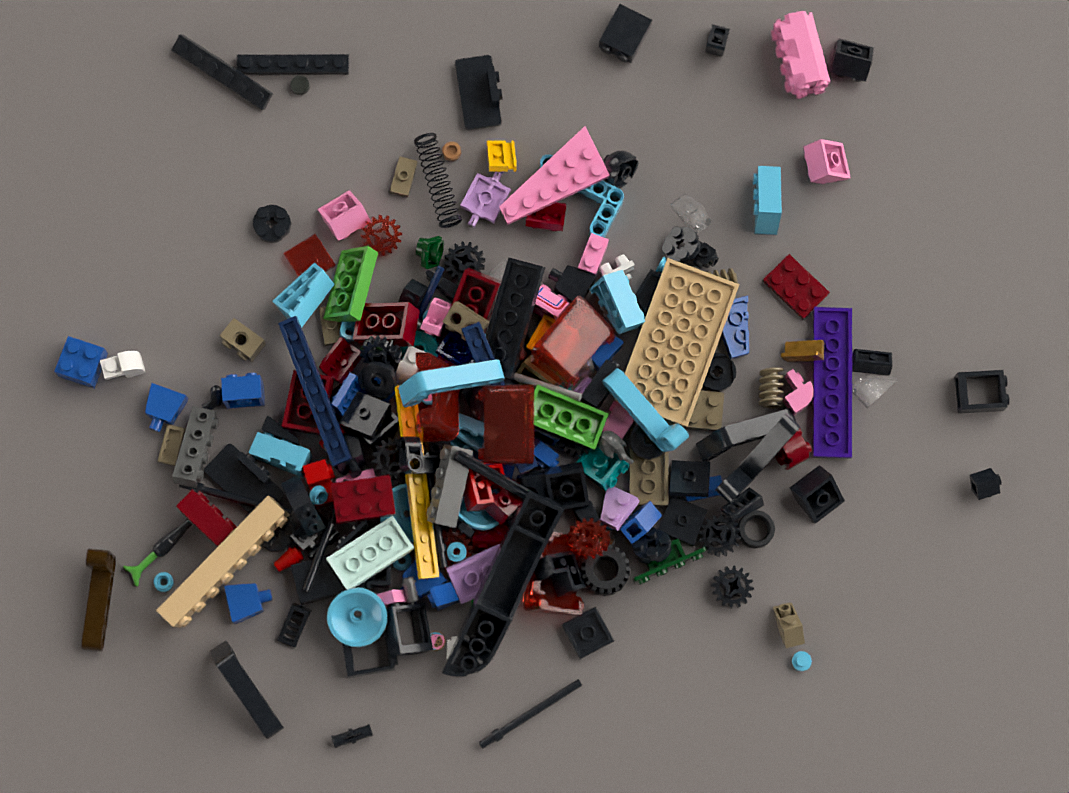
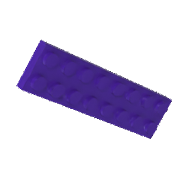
[813,307,852,459]

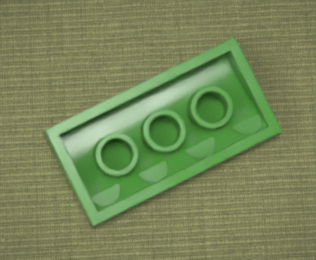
[323,246,378,322]
[523,385,609,450]

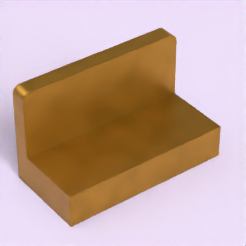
[781,340,824,362]

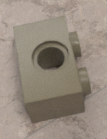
[220,318,266,362]

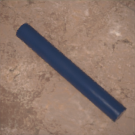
[418,266,445,320]

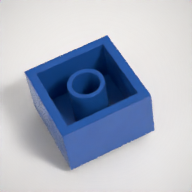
[54,336,108,388]
[221,373,265,409]

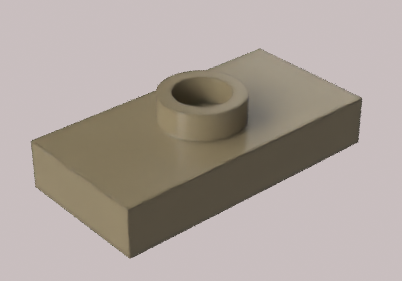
[390,156,418,197]
[319,307,341,346]
[158,424,186,466]

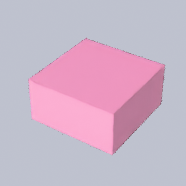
[377,589,407,608]

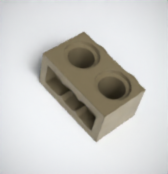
[442,301,490,340]

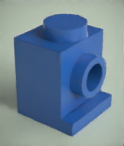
[532,441,559,469]

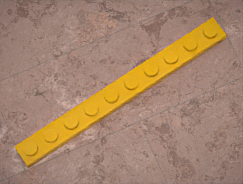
[395,385,439,579]

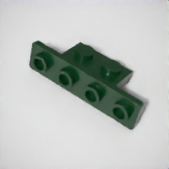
[633,539,706,585]

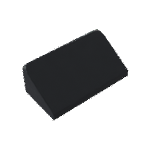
[853,349,893,375]

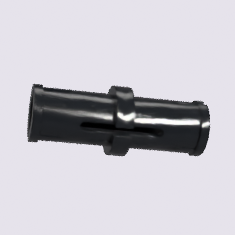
[331,724,373,748]

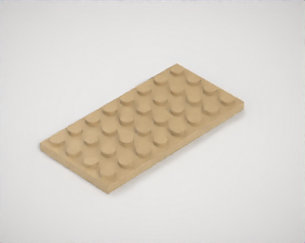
[615,258,739,428]

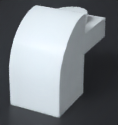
[396,346,427,385]
[100,351,146,380]

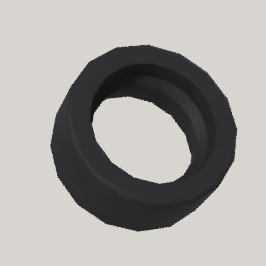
[738,510,775,549]

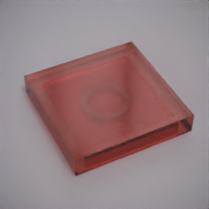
[283,234,336,277]

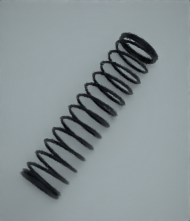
[414,133,462,228]

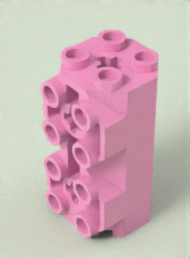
[771,11,830,99]

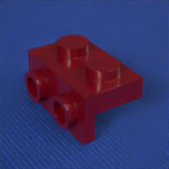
[525,202,567,232]
[319,337,362,385]
[473,523,509,553]

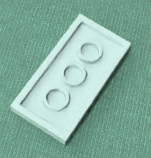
[326,516,414,590]

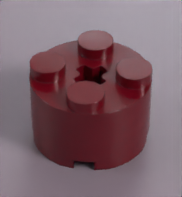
[775,429,812,470]

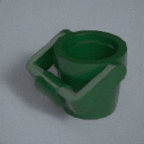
[416,236,444,269]

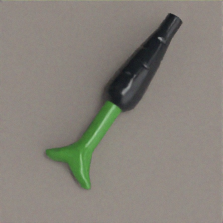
[123,519,193,586]

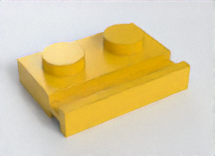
[487,141,517,172]

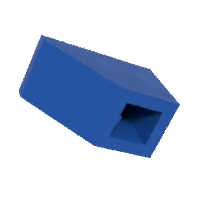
[620,501,662,544]
[427,582,459,611]

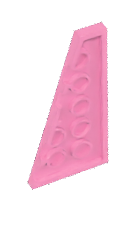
[499,126,610,225]

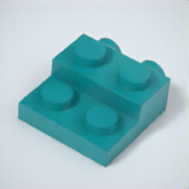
[576,446,629,491]

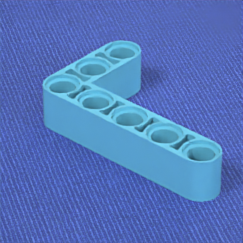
[540,154,624,238]
[398,360,505,407]
[602,368,689,452]

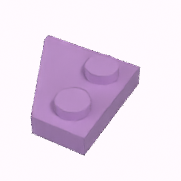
[600,487,640,531]

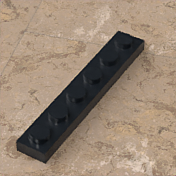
[171,34,273,110]
[237,54,349,75]

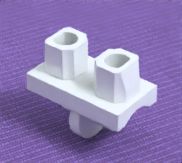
[599,254,635,280]

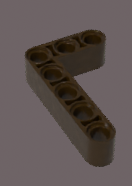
[81,548,116,651]

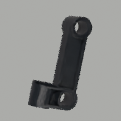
[398,436,475,475]

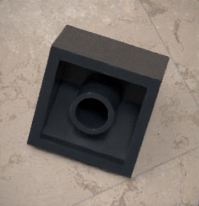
[830,38,874,82]
[790,465,845,524]

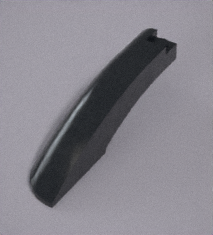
[442,490,564,677]

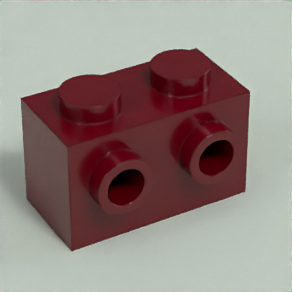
[484,479,523,525]

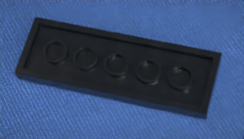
[486,257,546,379]

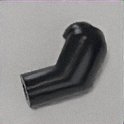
[202,385,222,410]

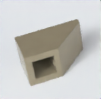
[773,602,805,648]

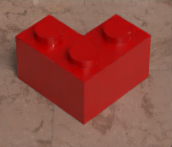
[303,459,335,509]
[463,464,505,512]

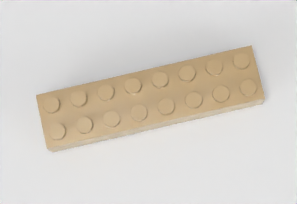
[156,496,290,628]

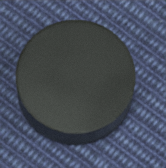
[290,75,310,95]

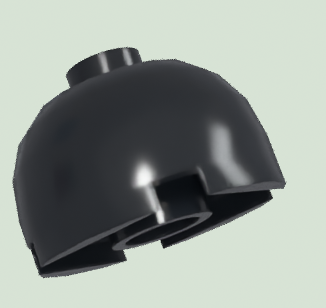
[603,150,639,189]

